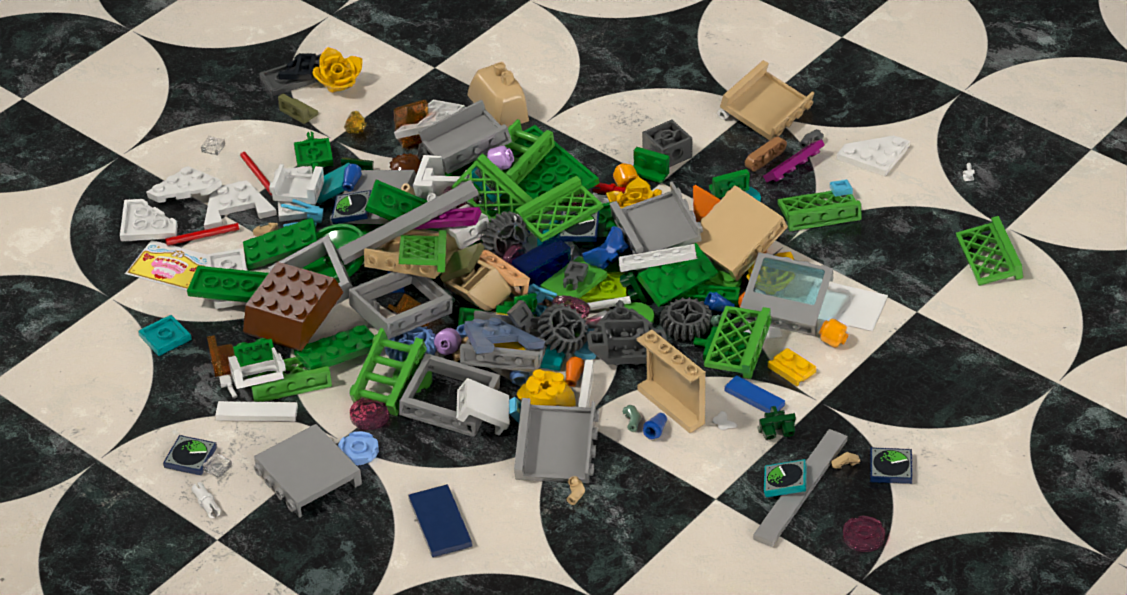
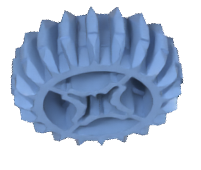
[385,326,437,362]

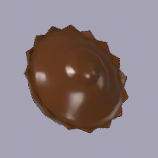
[389,153,421,175]

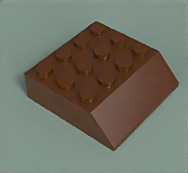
[243,261,344,352]

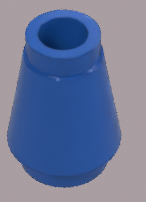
[342,164,362,192]
[704,292,735,314]
[643,413,667,439]

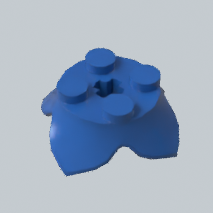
[582,226,630,270]

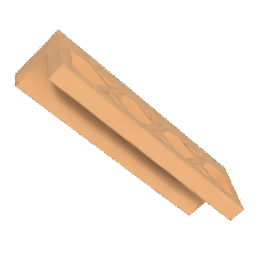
[479,250,530,296]

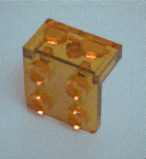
[394,99,428,148]

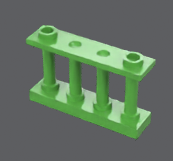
[485,119,555,185]
[349,328,427,416]

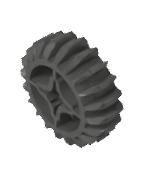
[481,211,530,262]
[660,297,712,342]
[537,303,589,355]

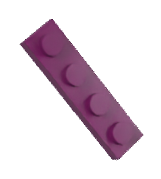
[763,139,825,182]
[412,207,482,230]

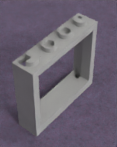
[268,235,354,306]
[349,272,452,339]
[399,353,500,437]

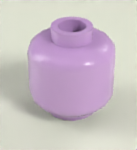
[487,145,514,171]
[434,328,461,355]

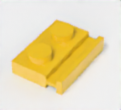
[768,348,816,386]

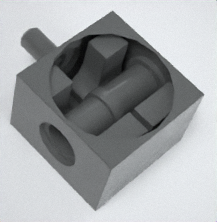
[642,119,692,167]

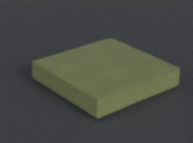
[440,242,485,282]

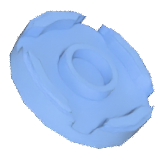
[338,431,379,465]

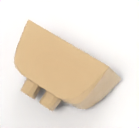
[468,62,529,128]
[441,259,512,311]

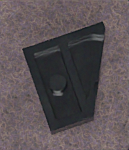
[278,53,316,80]

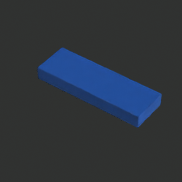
[724,375,785,413]

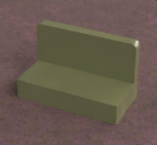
[278,94,318,124]

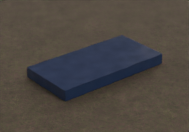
[408,484,472,558]

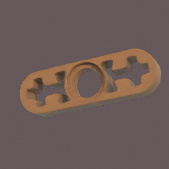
[745,136,787,172]

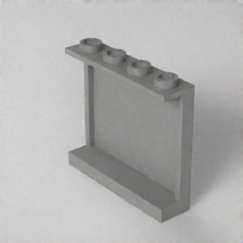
[418,100,512,174]
[330,170,416,225]
[610,182,703,254]
[460,310,547,372]
[514,398,599,483]
[254,424,362,518]

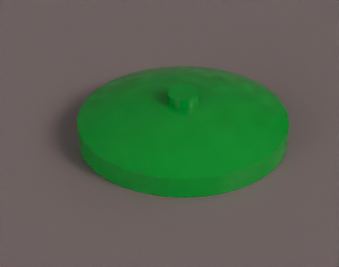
[302,224,364,283]

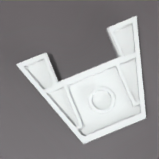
[394,100,466,139]
[204,180,277,230]

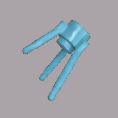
[281,199,323,227]
[528,284,566,317]

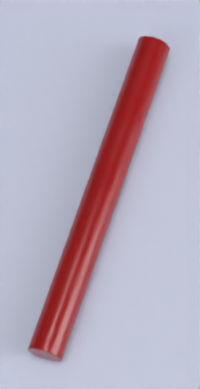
[240,152,272,196]
[165,223,239,246]

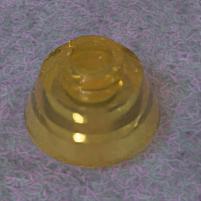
[344,111,367,134]

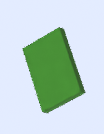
[540,256,607,304]

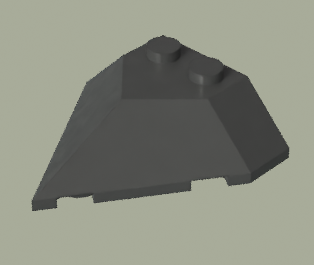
[587,300,667,365]

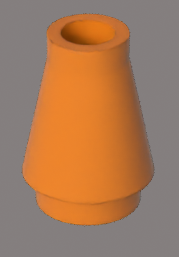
[565,357,584,387]

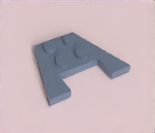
[464,317,545,354]

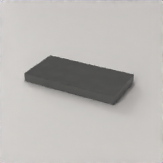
[260,54,321,96]

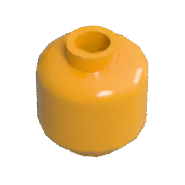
[613,163,639,187]
[819,318,849,348]

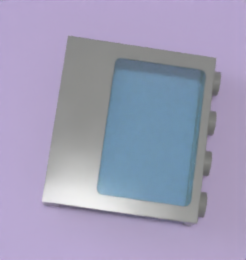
[740,252,834,336]

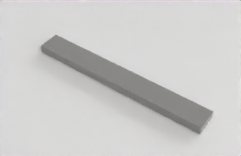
[337,180,479,264]
[753,429,848,547]

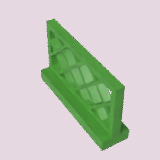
[451,153,533,222]
[515,176,603,242]
[778,191,861,231]
[956,216,1023,286]
[398,230,447,272]
[704,306,772,379]
[247,357,332,402]

